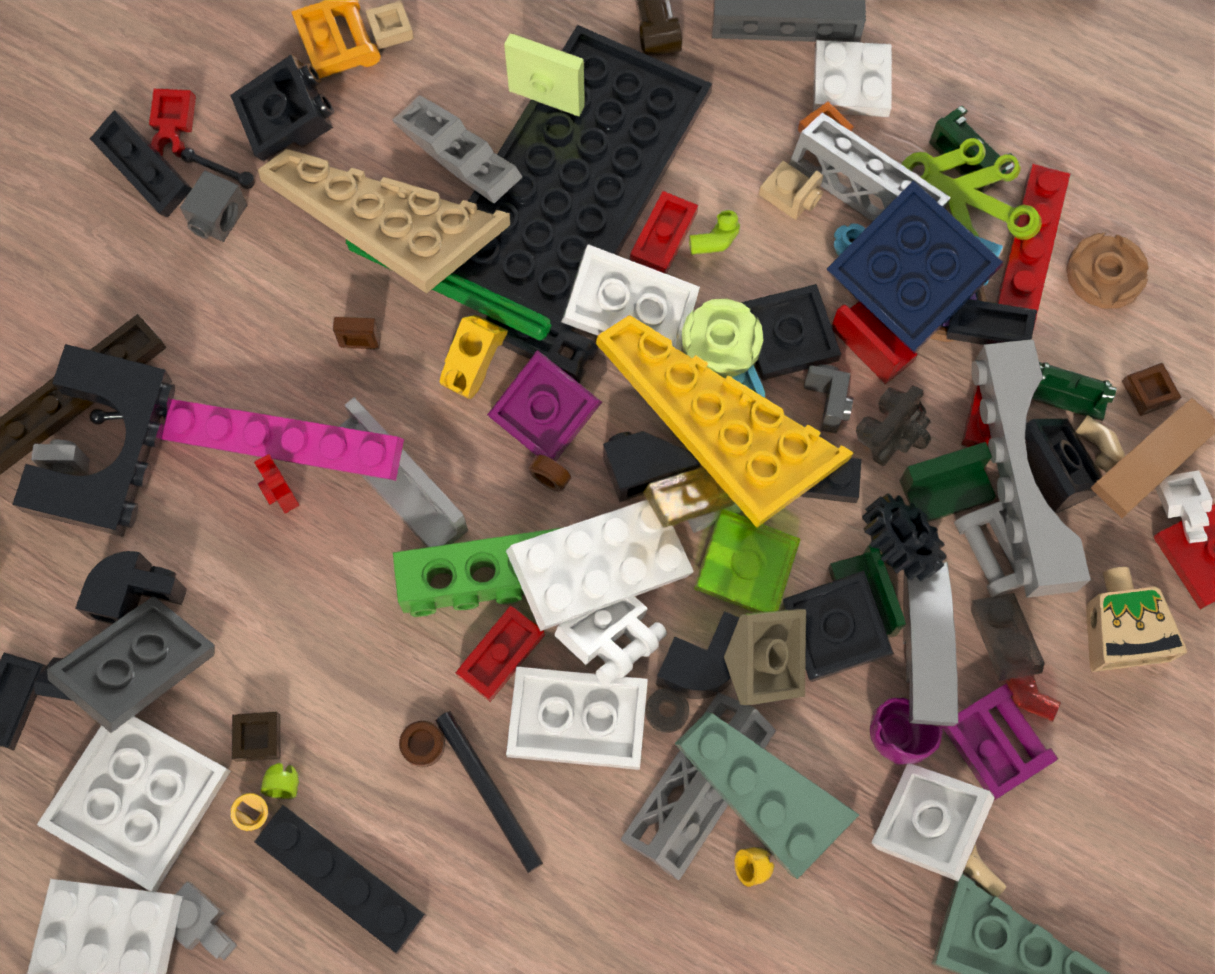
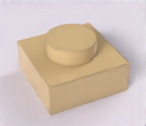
[365,0,414,50]

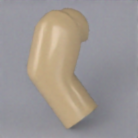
[1075,415,1125,473]

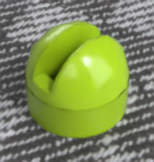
[260,763,299,799]

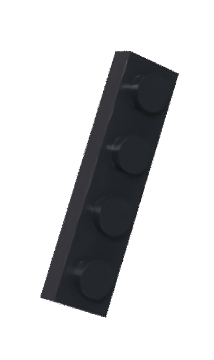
[254,805,427,954]

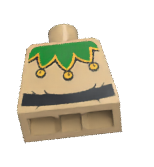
[1086,567,1187,672]

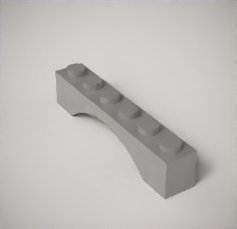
[971,339,1091,598]

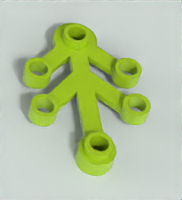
[901,138,1042,240]

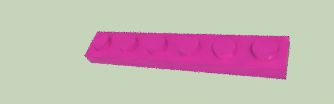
[161,399,404,481]

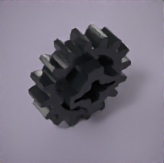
[862,493,947,582]

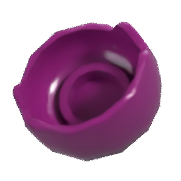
[869,698,943,765]

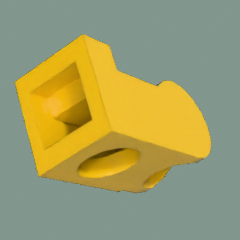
[439,315,508,399]

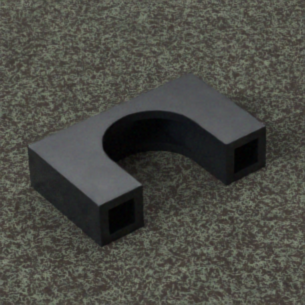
[12,344,175,537]

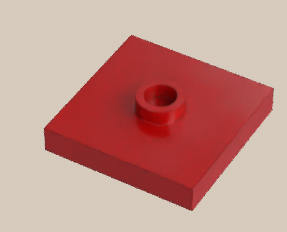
[1153,504,1215,610]

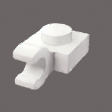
[1155,470,1213,544]

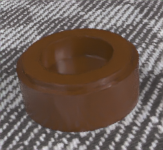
[528,454,571,492]
[399,721,445,767]

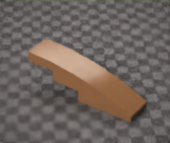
[1091,398,1215,518]

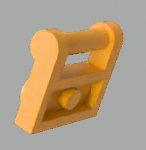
[291,0,381,78]

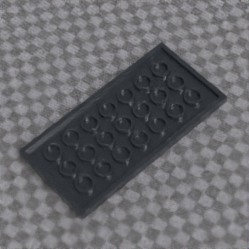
[452,25,712,332]

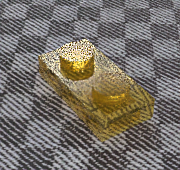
[644,467,735,528]

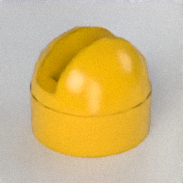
[230,793,268,831]
[734,847,775,887]

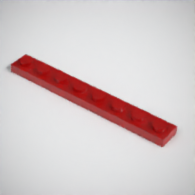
[961,164,1071,447]

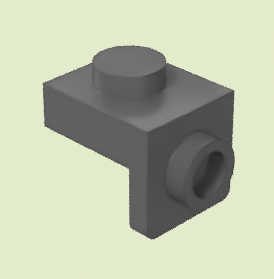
[803,365,854,433]

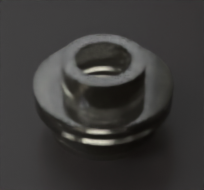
[645,688,690,733]

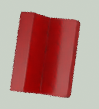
[832,301,918,385]

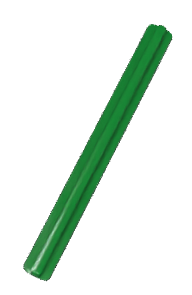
[345,239,552,340]

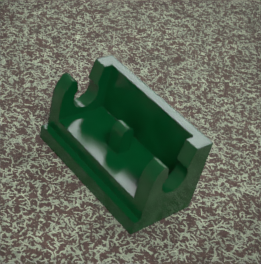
[929,106,1014,193]

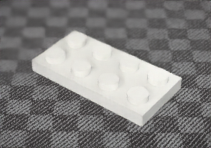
[506,496,694,631]

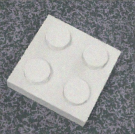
[813,40,891,117]
[872,764,995,882]

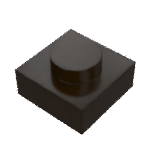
[232,712,280,762]

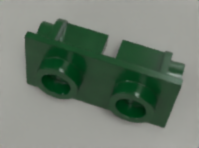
[1032,362,1117,421]

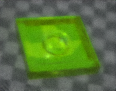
[693,508,801,613]

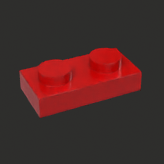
[630,191,698,274]
[455,605,545,703]

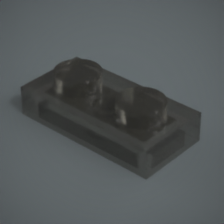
[971,593,1045,681]

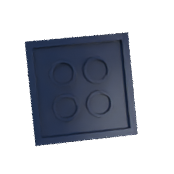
[827,180,1003,354]

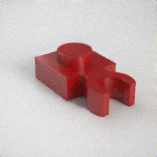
[149,88,196,158]
[254,454,300,513]

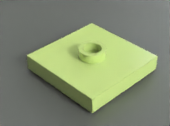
[504,34,585,116]

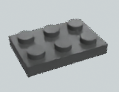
[47,596,215,733]

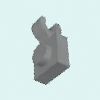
[174,882,238,960]

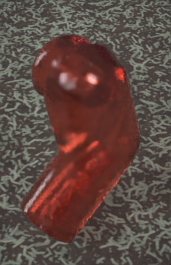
[1006,661,1061,722]

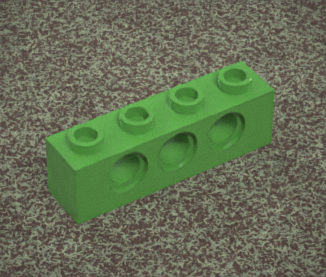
[393,527,564,617]

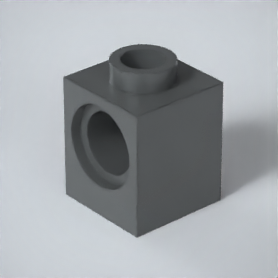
[180,170,247,242]

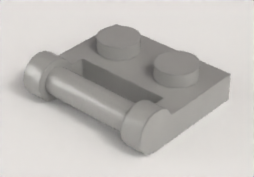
[954,501,1024,599]

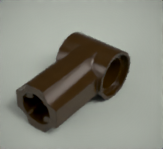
[635,0,682,56]

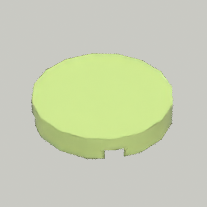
[681,299,763,378]

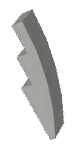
[393,95,522,203]
[903,562,958,726]

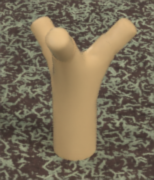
[963,844,1006,897]

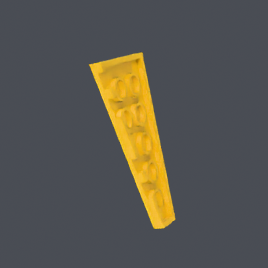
[596,315,854,528]

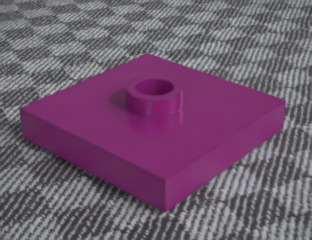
[487,350,602,461]

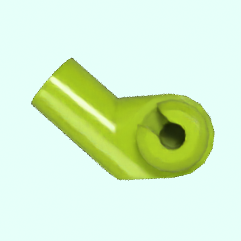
[689,210,740,255]

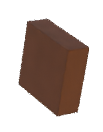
[333,317,381,349]
[1122,363,1182,416]

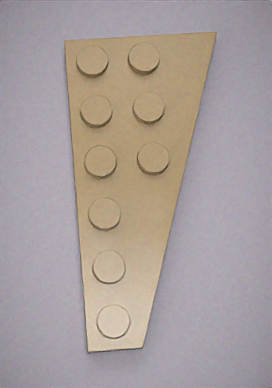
[258,149,510,293]

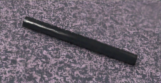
[435,711,543,873]

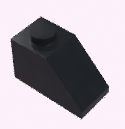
[603,431,700,503]

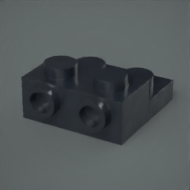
[230,54,334,162]

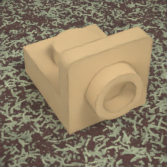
[759,161,823,220]

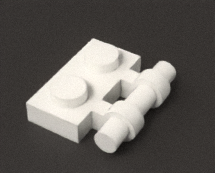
[555,596,667,685]

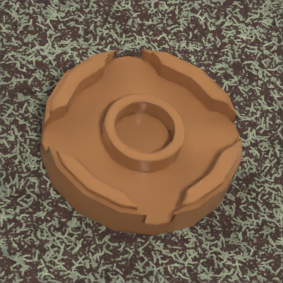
[1066,233,1149,309]

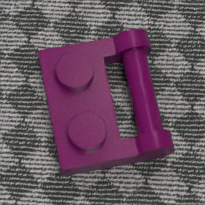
[941,684,1058,800]

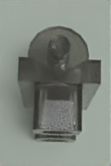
[856,385,931,466]

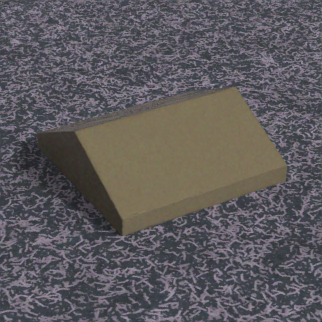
[724,609,806,706]

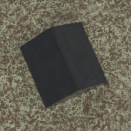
[1025,418,1102,514]

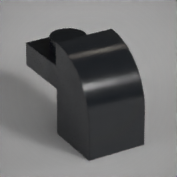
[75,551,187,624]
[656,611,739,699]

